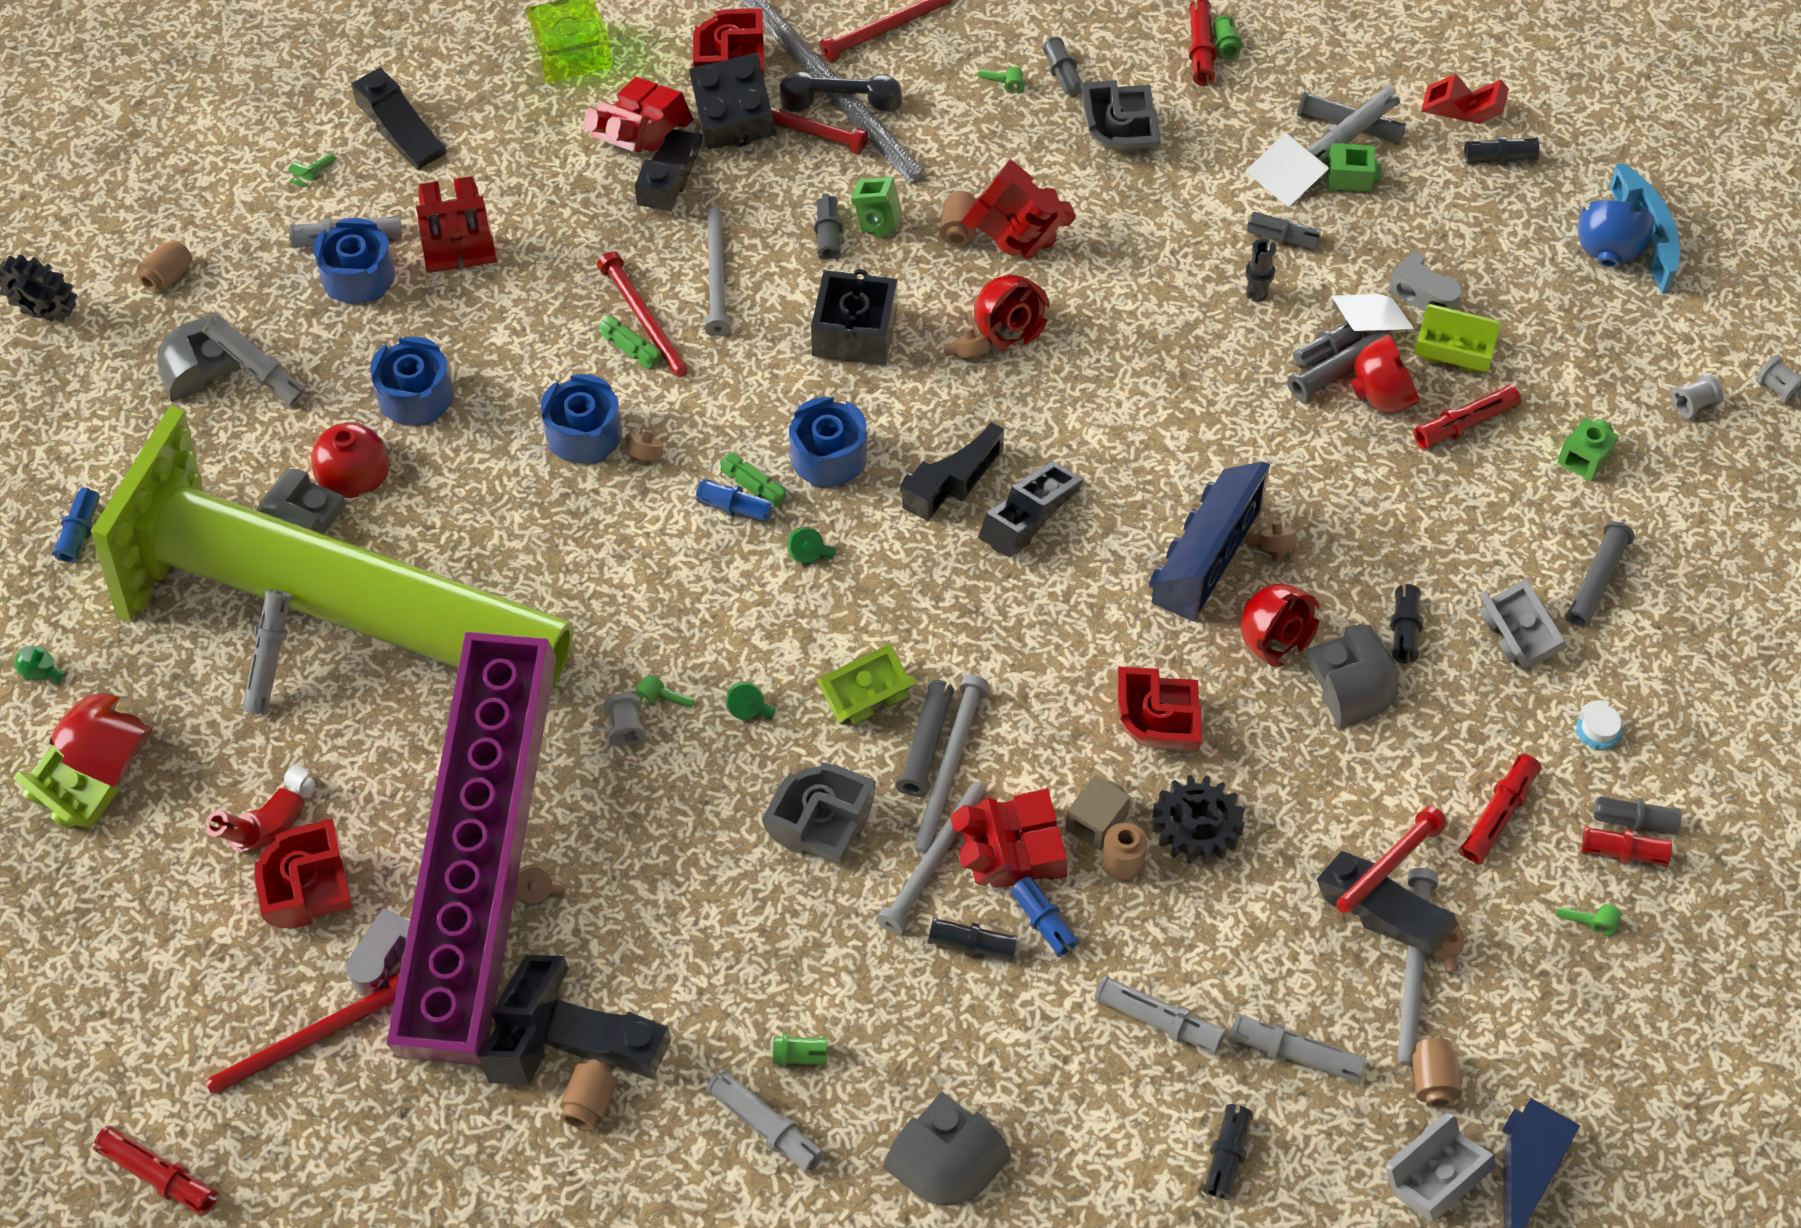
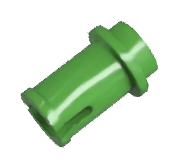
[1213,15,1243,59]
[773,1033,827,1068]

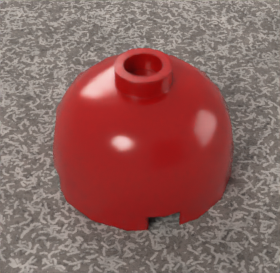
[974,274,1049,352]
[1350,335,1420,412]
[311,422,390,498]
[1240,584,1320,667]

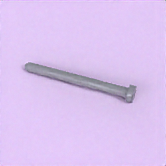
[914,675,990,854]
[1397,868,1439,1066]

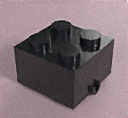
[689,53,777,149]
[811,269,898,365]

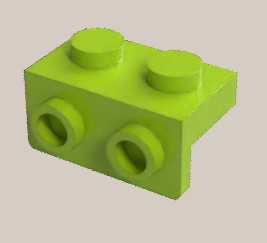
[1413,304,1501,373]
[817,643,917,725]
[13,745,120,829]

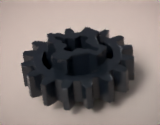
[0,254,78,322]
[1152,775,1245,865]

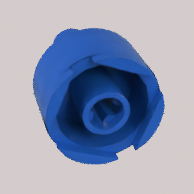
[314,218,395,303]
[370,336,453,425]
[541,374,622,463]
[789,397,867,488]

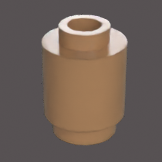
[939,191,977,246]
[137,240,192,293]
[1102,823,1147,880]
[1412,1038,1462,1109]
[560,1060,618,1131]

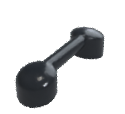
[779,71,902,112]

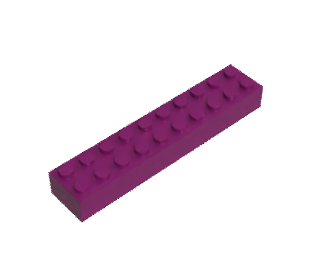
[386,632,557,1066]

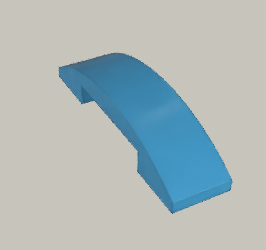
[1609,163,1680,294]

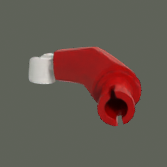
[205,765,315,852]

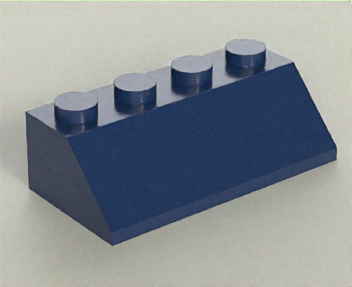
[1149,461,1270,622]

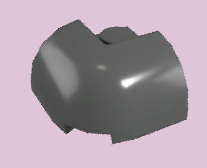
[1081,80,1161,151]
[157,312,241,402]
[256,469,346,535]
[1305,624,1399,728]
[762,762,876,865]
[884,1092,1011,1205]

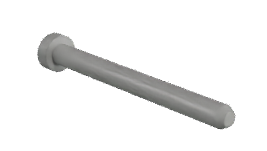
[705,206,731,335]
[876,782,985,935]

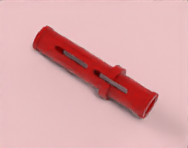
[1189,0,1217,86]
[1413,384,1521,450]
[1458,754,1542,865]
[93,1125,218,1216]

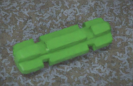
[599,315,661,369]
[720,452,787,507]

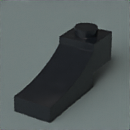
[351,67,447,170]
[635,129,703,212]
[900,422,1004,521]
[978,460,1083,557]
[1316,851,1458,954]
[479,955,569,1085]
[544,999,671,1080]

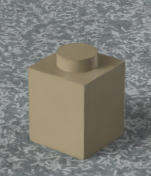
[1065,775,1131,850]

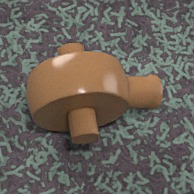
[943,328,990,363]
[625,430,663,466]
[1247,521,1297,558]
[515,864,566,905]
[1433,924,1464,973]

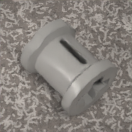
[1755,355,1801,405]
[1671,373,1724,419]
[604,693,646,747]

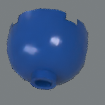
[1578,200,1655,267]

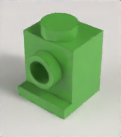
[1327,143,1381,192]
[851,177,903,237]
[1557,417,1619,481]

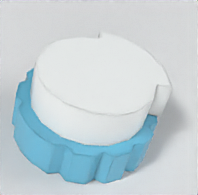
[1576,700,1623,751]

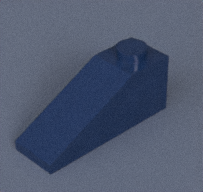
[1502,1098,1580,1228]

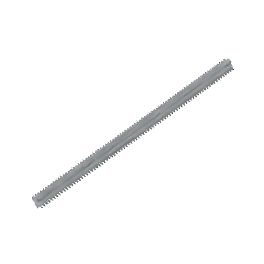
[739,0,925,184]

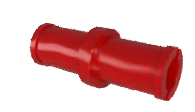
[1581,826,1672,867]

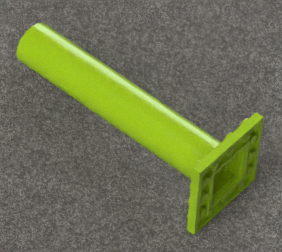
[91,405,574,692]

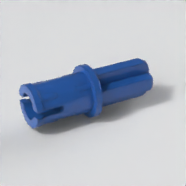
[696,478,774,522]
[52,487,100,563]
[1011,877,1080,957]

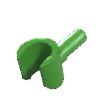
[978,66,1025,93]
[288,153,336,187]
[635,675,695,708]
[1556,904,1622,936]

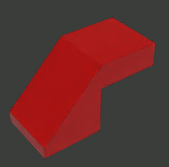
[1421,74,1509,124]

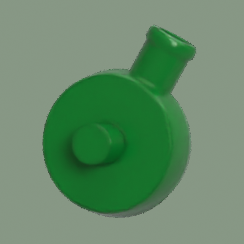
[787,527,836,564]
[14,646,66,684]
[725,681,776,720]

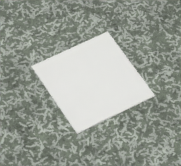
[1245,132,1329,207]
[1330,294,1414,331]

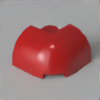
[693,8,765,79]
[1117,666,1202,752]
[49,693,153,788]
[254,818,353,929]

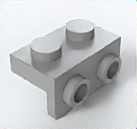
[1479,578,1568,670]
[1386,1112,1496,1223]

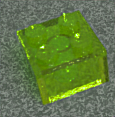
[525,0,613,83]

